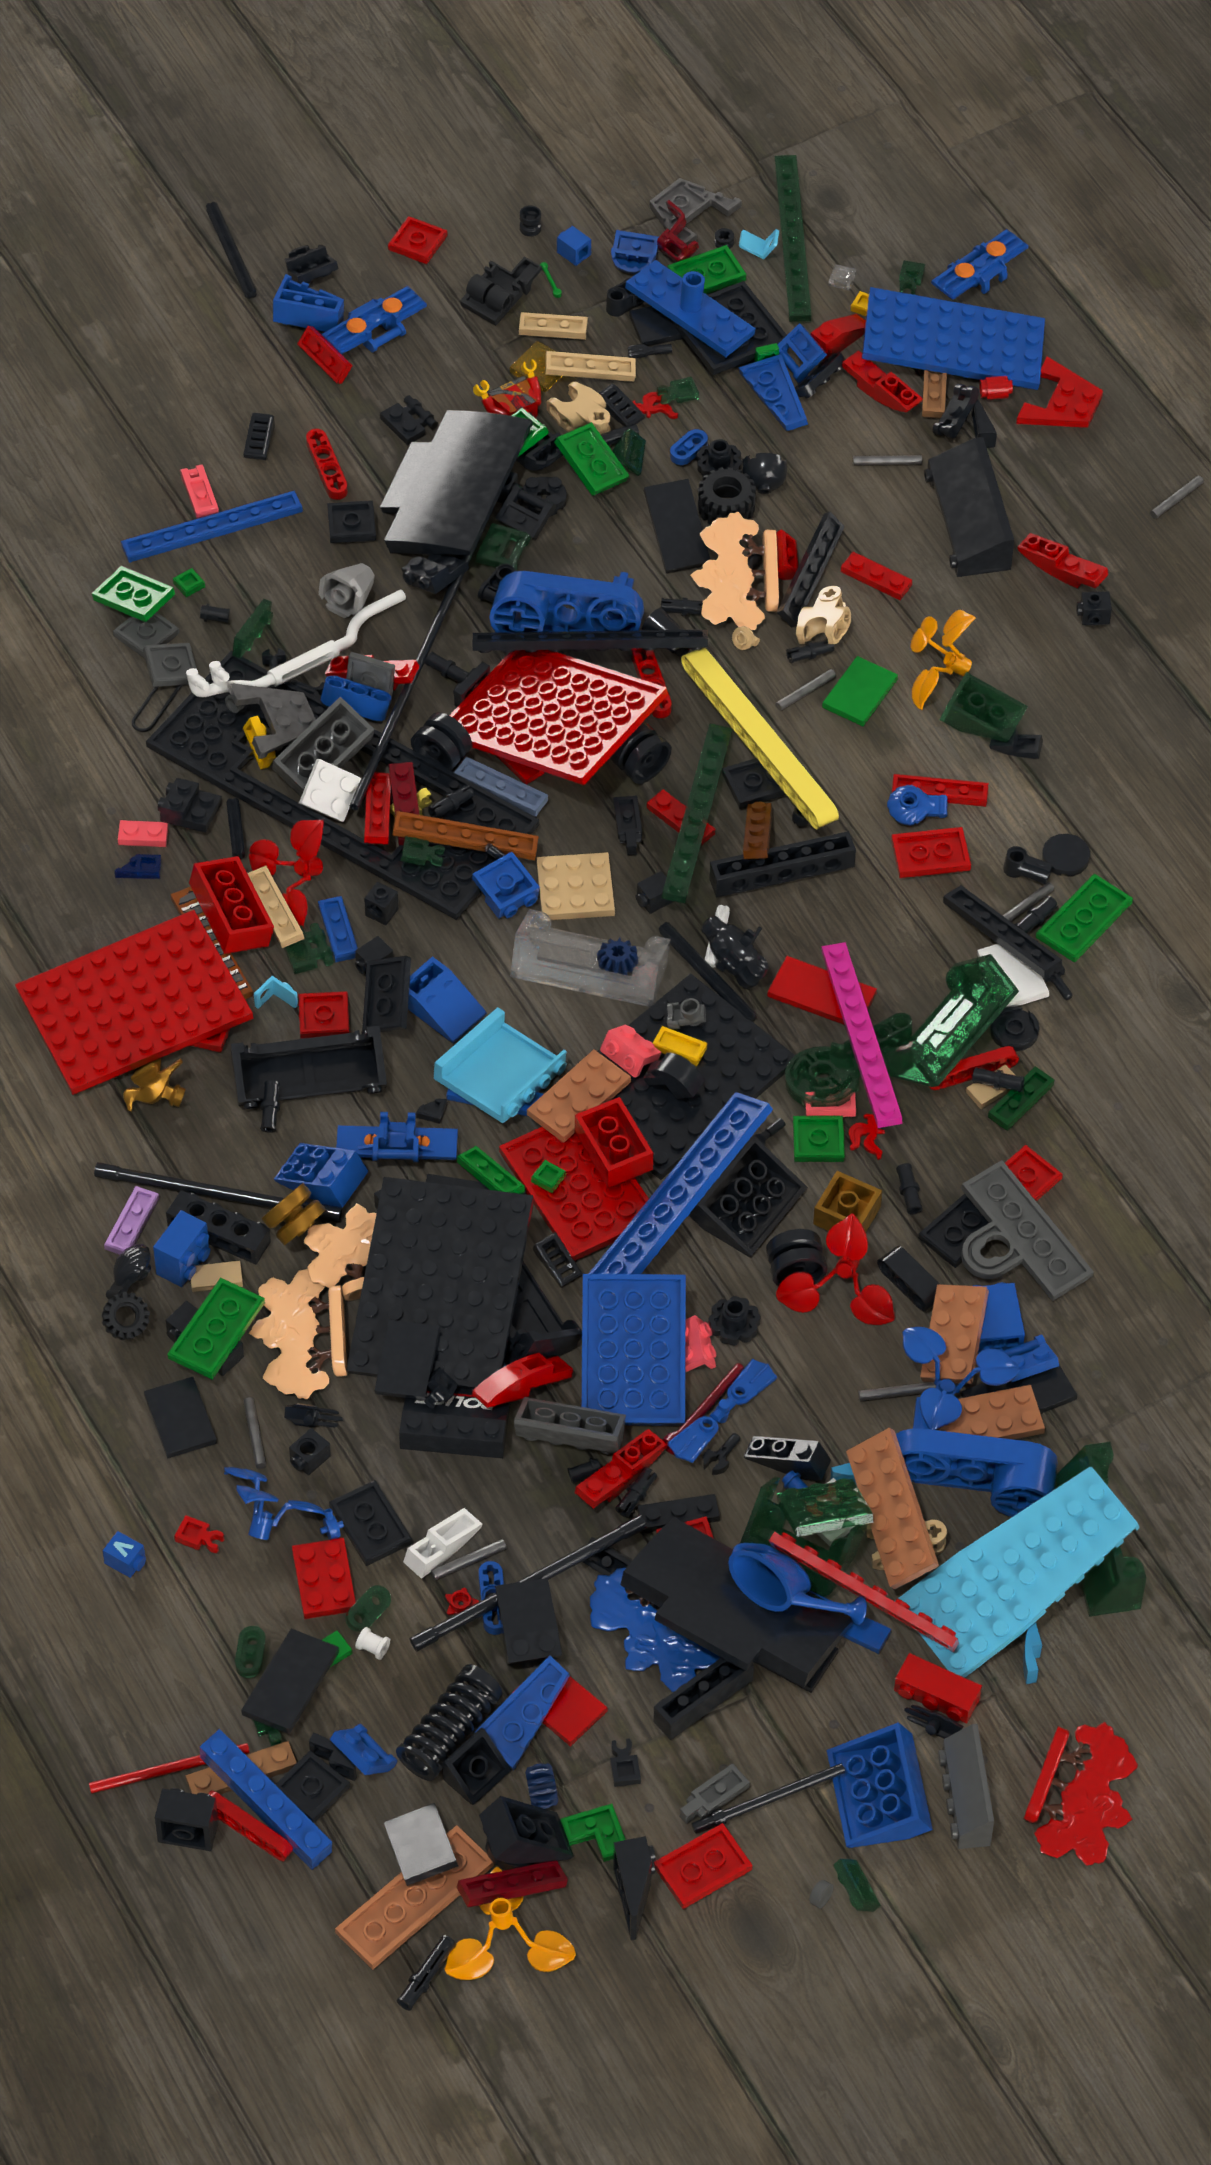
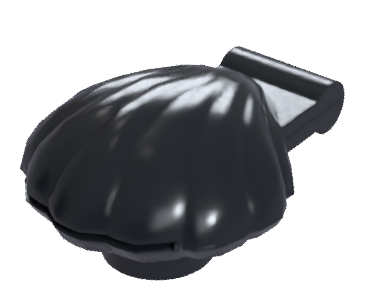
[106,1244,151,1300]

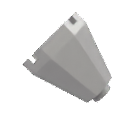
[319,563,375,618]

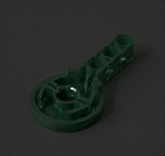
[785,1013,912,1107]

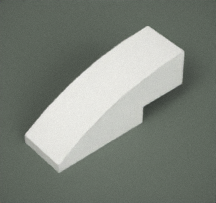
[403,1508,482,1579]

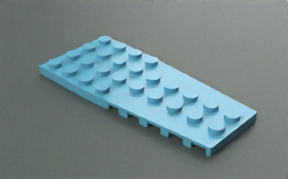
[895,1467,1140,1678]

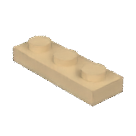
[519,312,588,340]

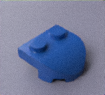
[611,230,659,274]

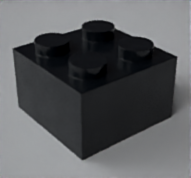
[155,1788,219,1851]

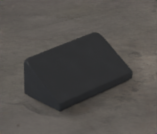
[583,1537,633,1576]

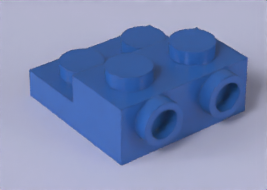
[472,852,540,919]

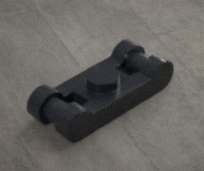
[932,384,979,438]

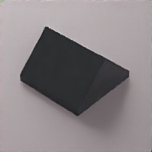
[443,1728,511,1805]

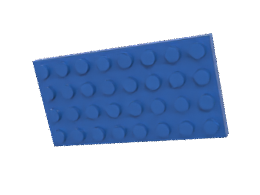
[862,287,1045,390]

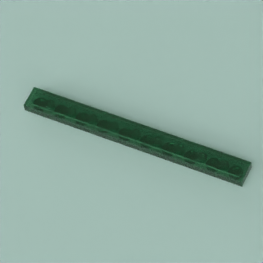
[774,155,811,322]
[662,723,733,904]

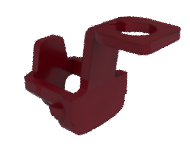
[657,200,699,262]

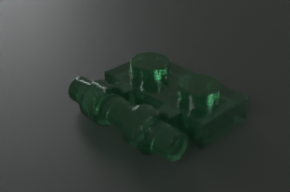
[284,923,334,974]

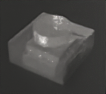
[829,264,856,291]

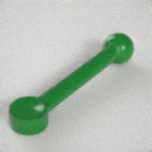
[540,262,562,298]

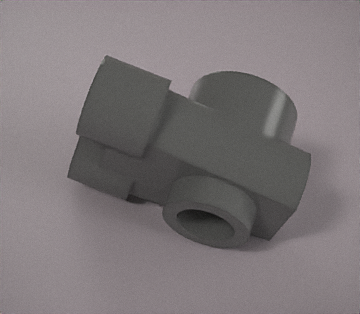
[667,998,706,1030]

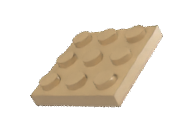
[536,852,615,921]

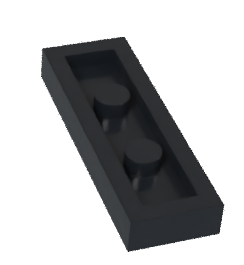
[638,1494,720,1533]

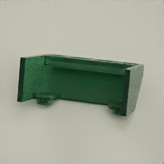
[740,1476,869,1597]

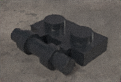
[380,395,438,446]

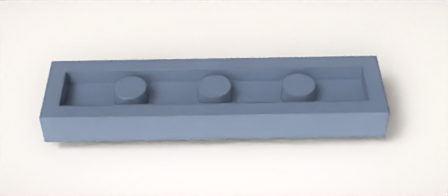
[454,757,548,817]

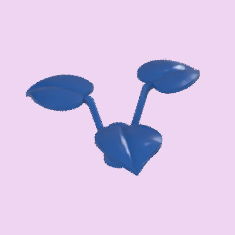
[902,1327,1020,1430]
[224,1467,325,1540]

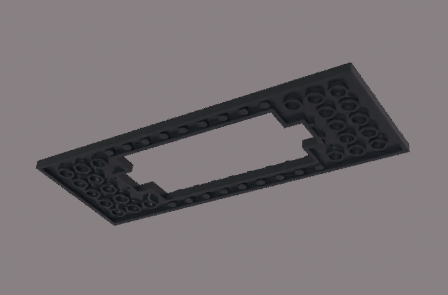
[146,651,539,920]

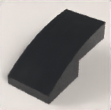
[990,728,1043,759]
[309,1732,357,1781]

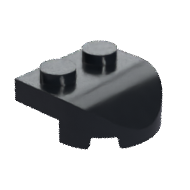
[285,245,339,284]
[516,431,563,471]

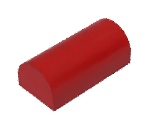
[776,529,798,580]

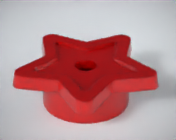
[445,1587,479,1615]

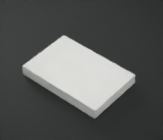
[977,944,1049,1009]

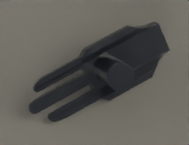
[284,1403,343,1427]
[904,1705,964,1739]

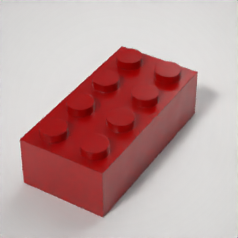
[189,856,274,954]

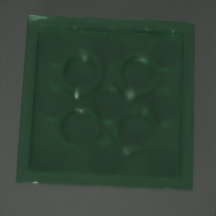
[776,1478,874,1537]

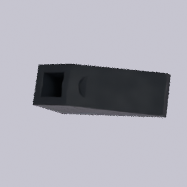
[744,1436,831,1481]

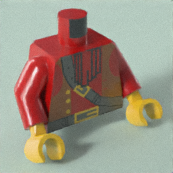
[473,359,541,418]

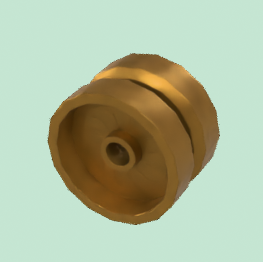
[261,1183,326,1246]

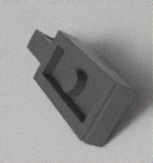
[679,1764,750,1824]

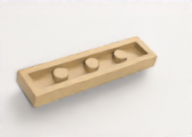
[545,351,636,382]
[247,866,304,948]

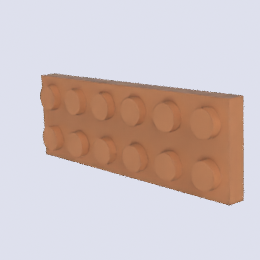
[846,1428,939,1589]
[335,1825,494,1970]

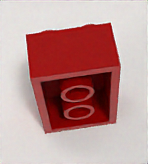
[575,1097,653,1188]

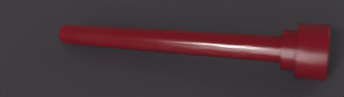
[662,1363,744,1455]

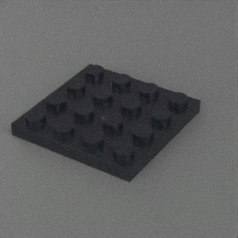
[668,281,787,375]

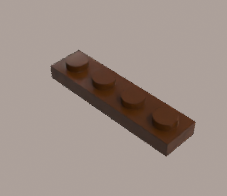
[743,802,772,859]

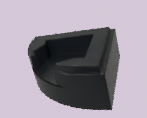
[416,1098,448,1124]

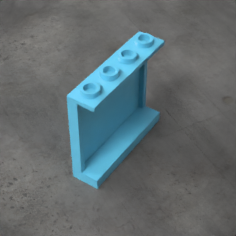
[434,1007,567,1123]

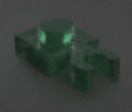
[899,260,925,295]
[656,377,699,404]
[401,836,445,866]

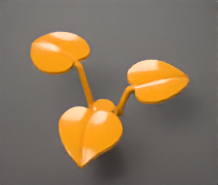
[911,610,976,710]
[444,1867,576,1980]

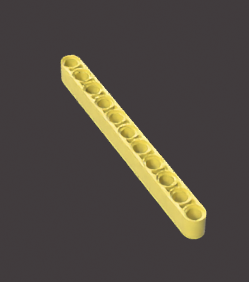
[681,647,839,830]

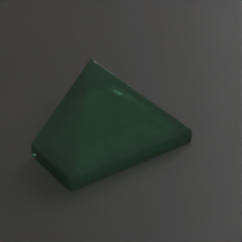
[612,428,646,476]

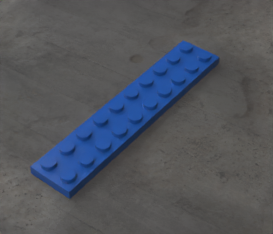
[589,1092,773,1274]

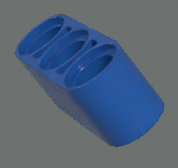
[320,676,391,721]

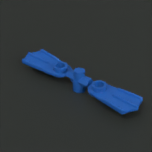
[668,1359,777,1463]

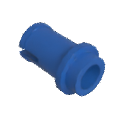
[782,1471,814,1503]

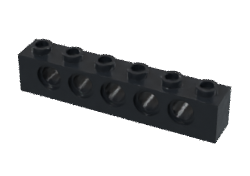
[709,831,856,898]

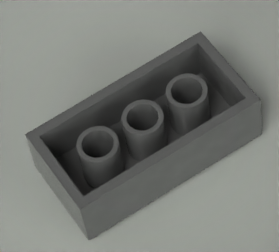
[272,697,374,796]

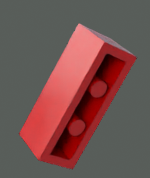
[894,1653,982,1724]

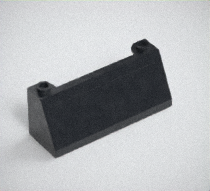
[924,437,1014,577]
[231,1026,387,1109]
[505,1261,582,1365]

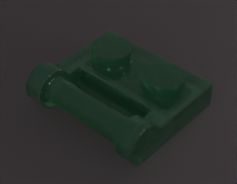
[476,523,531,569]

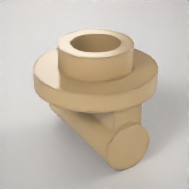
[732,626,760,650]

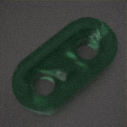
[345,1585,391,1632]
[235,1626,266,1678]

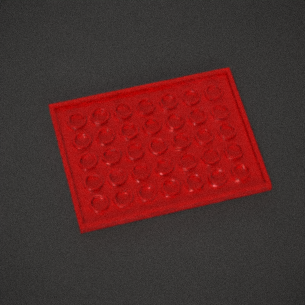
[449,650,669,785]
[15,910,254,1095]

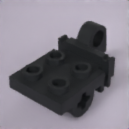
[460,256,543,326]

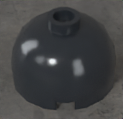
[742,453,787,494]

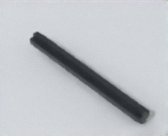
[206,201,257,299]
[659,922,757,1022]

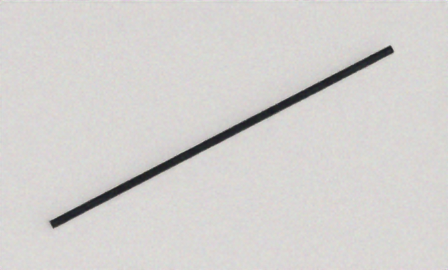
[349,510,493,810]

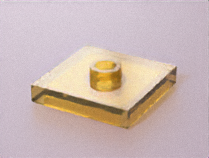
[510,341,562,392]

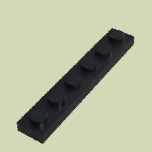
[777,511,845,628]
[943,885,1062,978]

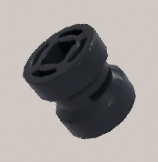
[520,205,541,237]

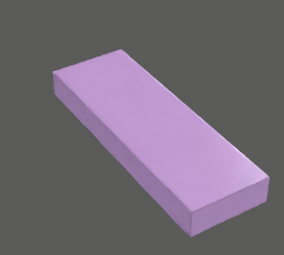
[104,1186,159,1255]

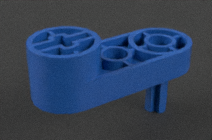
[489,571,644,632]
[896,1397,1058,1517]

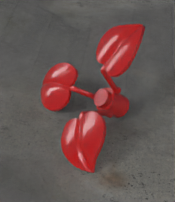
[249,820,324,932]
[776,1213,896,1325]

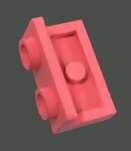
[600,1024,662,1077]
[685,1315,716,1373]

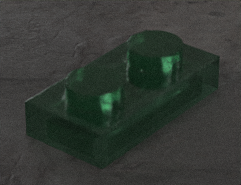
[833,1859,881,1912]

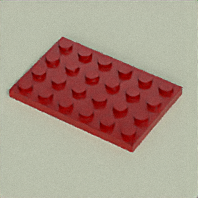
[499,1127,649,1261]

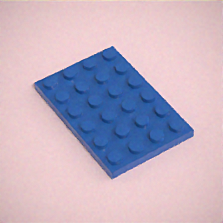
[581,1274,686,1426]

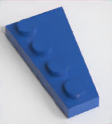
[738,354,808,431]
[475,1656,570,1771]

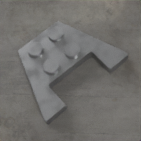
[649,178,742,246]
[229,683,316,759]

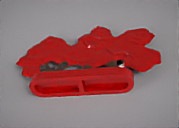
[1023,1722,1138,1866]

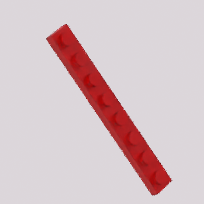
[769,1532,959,1652]

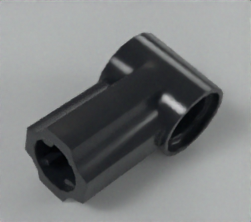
[1003,846,1053,884]

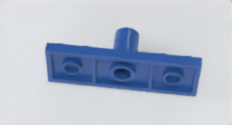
[625,260,756,357]

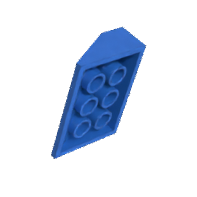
[827,1722,933,1848]

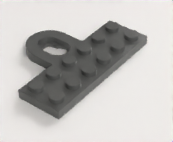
[961,1160,1094,1301]

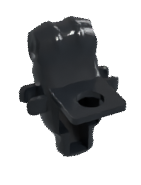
[701,916,769,989]

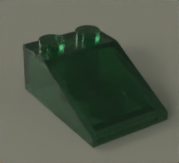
[940,672,1028,743]

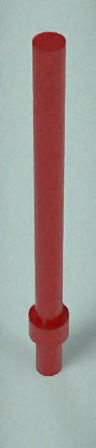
[89,1743,250,1793]

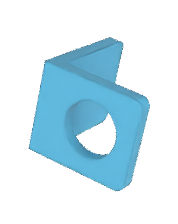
[739,229,779,259]
[254,976,298,1009]

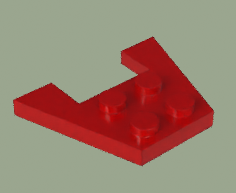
[1016,356,1103,428]

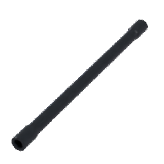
[94,1162,342,1222]
[409,1515,647,1652]

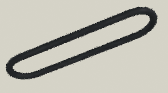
[132,685,182,732]

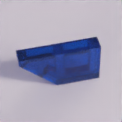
[115,854,161,879]

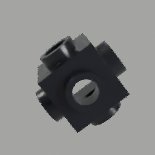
[1076,591,1112,625]

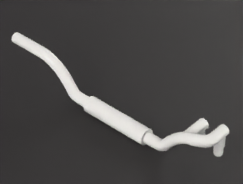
[186,589,406,698]

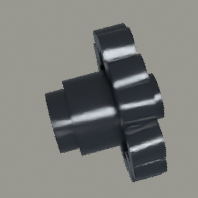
[697,439,742,477]
[708,1296,761,1346]

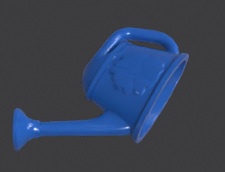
[728,1543,867,1625]

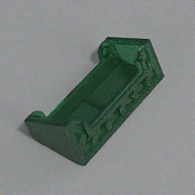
[880,954,1019,1087]
[1055,1442,1146,1617]

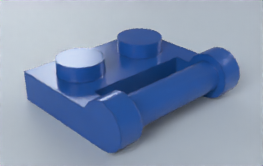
[777,323,827,383]
[998,1334,1059,1382]
[330,1724,398,1775]

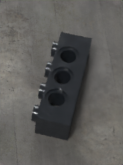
[166,1190,271,1265]

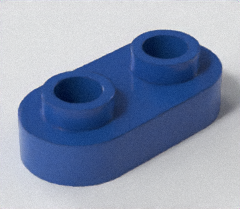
[670,429,708,465]

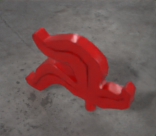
[632,392,678,419]
[848,1114,885,1160]

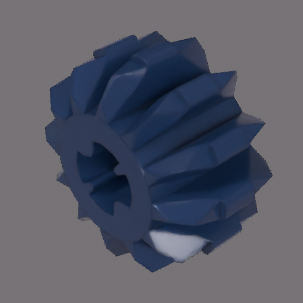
[597,937,639,980]
[525,1763,559,1809]

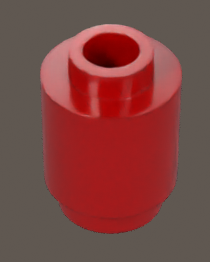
[979,376,1013,400]

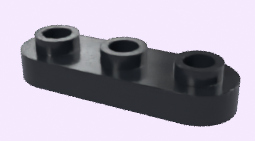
[795,351,846,398]

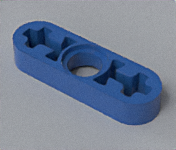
[479,1561,504,1635]

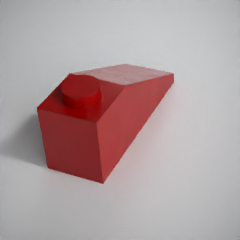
[811,314,866,361]

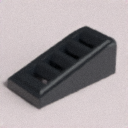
[599,383,645,427]
[971,399,997,448]
[243,413,275,460]
[533,1232,583,1287]

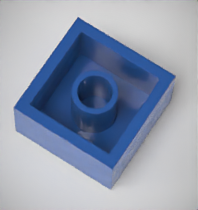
[153,1210,210,1287]

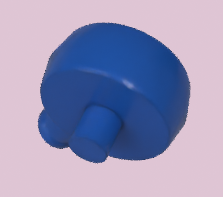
[320,1509,344,1540]

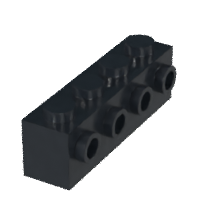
[653,1657,754,1740]

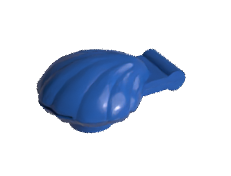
[887,785,948,826]

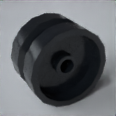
[411,712,472,771]
[611,722,672,784]
[766,1229,827,1287]

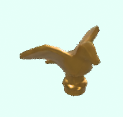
[123,1058,186,1111]

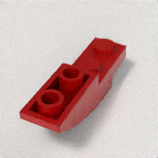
[842,350,923,413]
[1017,533,1109,589]
[325,655,419,691]
[472,1353,573,1407]
[575,1429,667,1509]

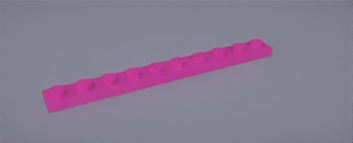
[822,942,902,1128]

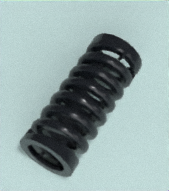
[396,1664,503,1781]

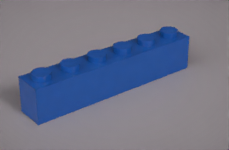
[200,1729,332,1870]

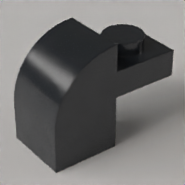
[643,1053,705,1098]

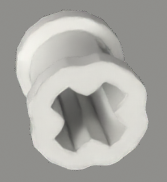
[355,1627,390,1660]

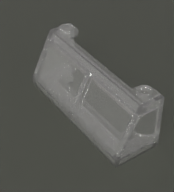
[510,909,671,1007]

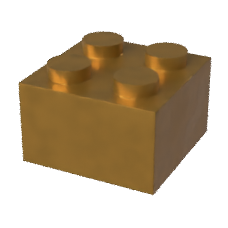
[813,1171,882,1233]

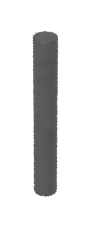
[853,455,922,465]
[1150,476,1204,519]
[776,669,836,711]
[1003,882,1054,921]
[858,1382,936,1401]
[243,1397,266,1469]
[431,1539,507,1580]

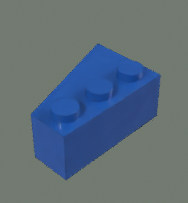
[273,274,344,332]

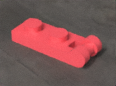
[180,464,219,519]

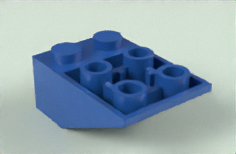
[408,956,487,1043]
[274,1143,369,1208]

